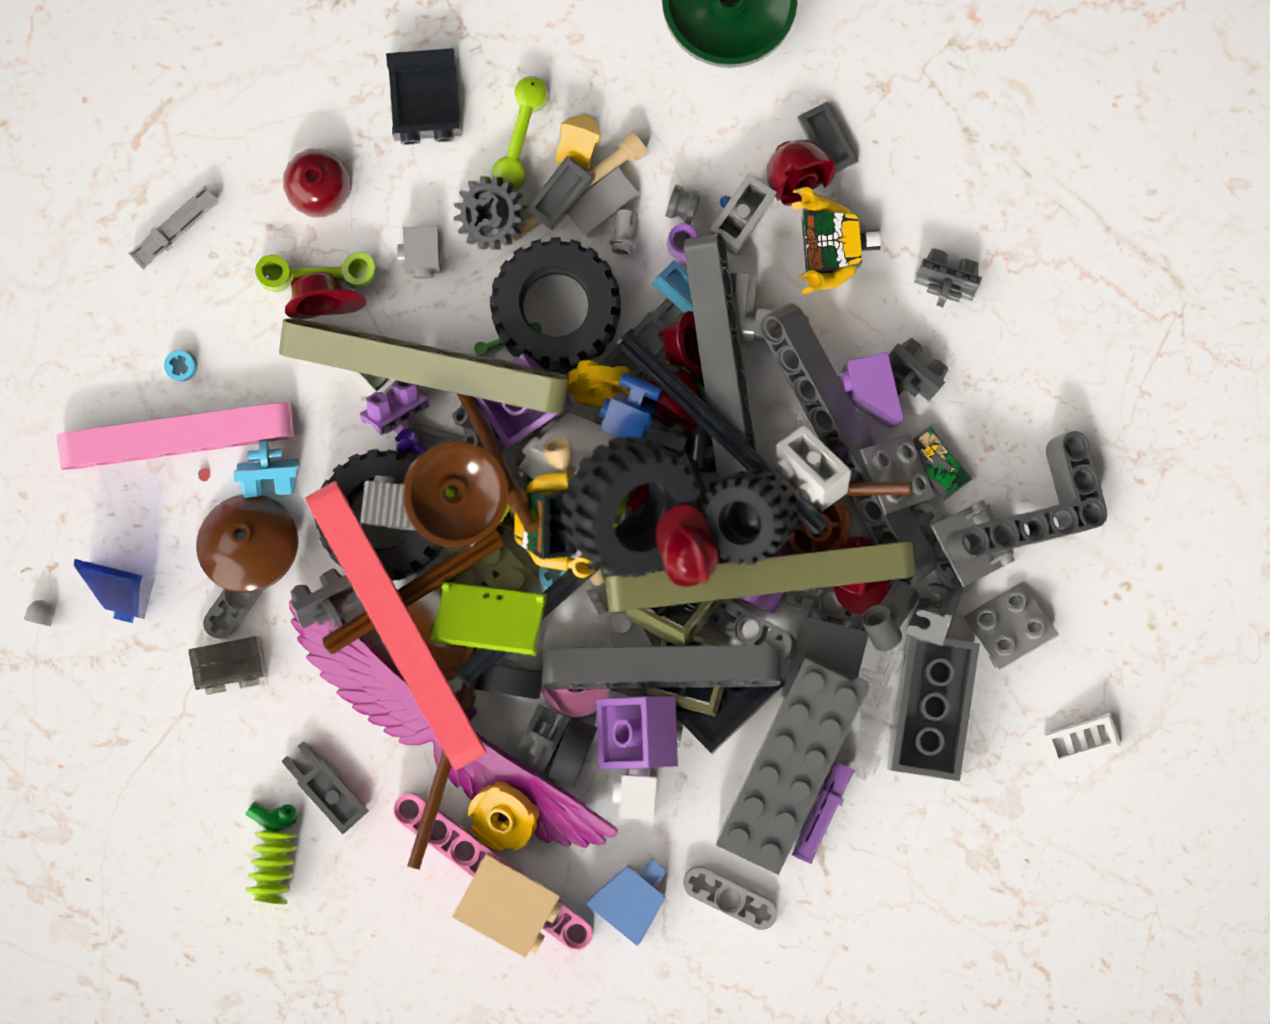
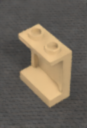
[452,853,563,958]

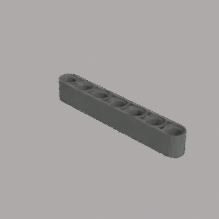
[542,645,781,689]

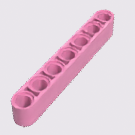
[57,402,295,470]
[393,793,593,950]

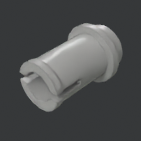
[609,210,638,255]

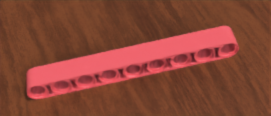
[305,480,487,770]

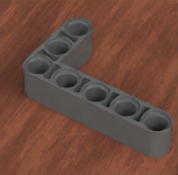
[945,431,1108,562]

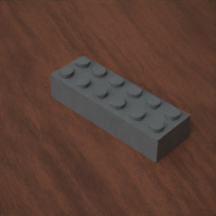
[715,652,869,875]

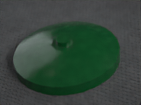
[662,0,797,68]

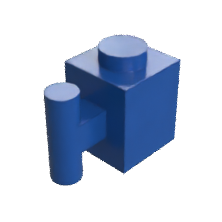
[599,372,662,440]

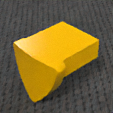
[555,115,601,171]

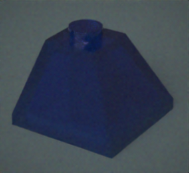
[73,559,155,623]

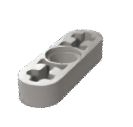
[683,867,777,930]

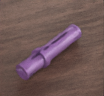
[791,761,855,864]

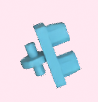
[234,440,300,498]

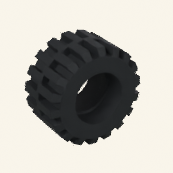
[701,469,798,565]

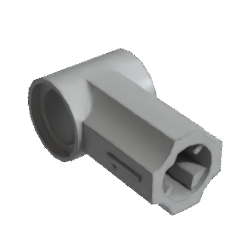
[730,272,757,343]

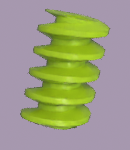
[245,830,299,905]

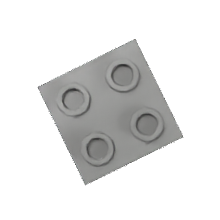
[860,434,935,515]
[931,500,1015,587]
[964,582,1059,670]

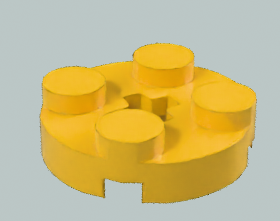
[566,360,632,408]
[468,781,539,851]

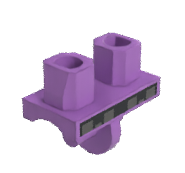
[359,380,430,435]

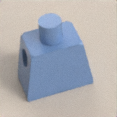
[586,858,668,946]

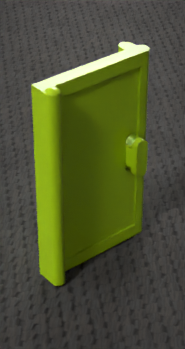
[431,582,547,655]

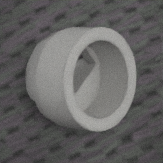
[24,600,54,627]

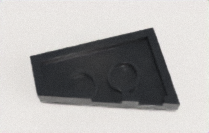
[676,677,785,755]

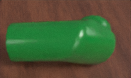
[245,801,297,831]

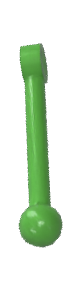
[474,322,542,356]

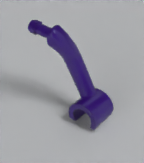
[395,428,427,456]

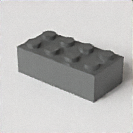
[887,634,980,781]

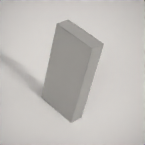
[567,167,639,237]

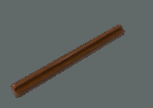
[322,530,504,654]

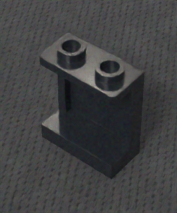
[386,48,462,145]

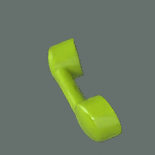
[492,76,549,192]
[255,252,376,293]

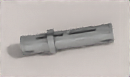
[128,186,219,270]

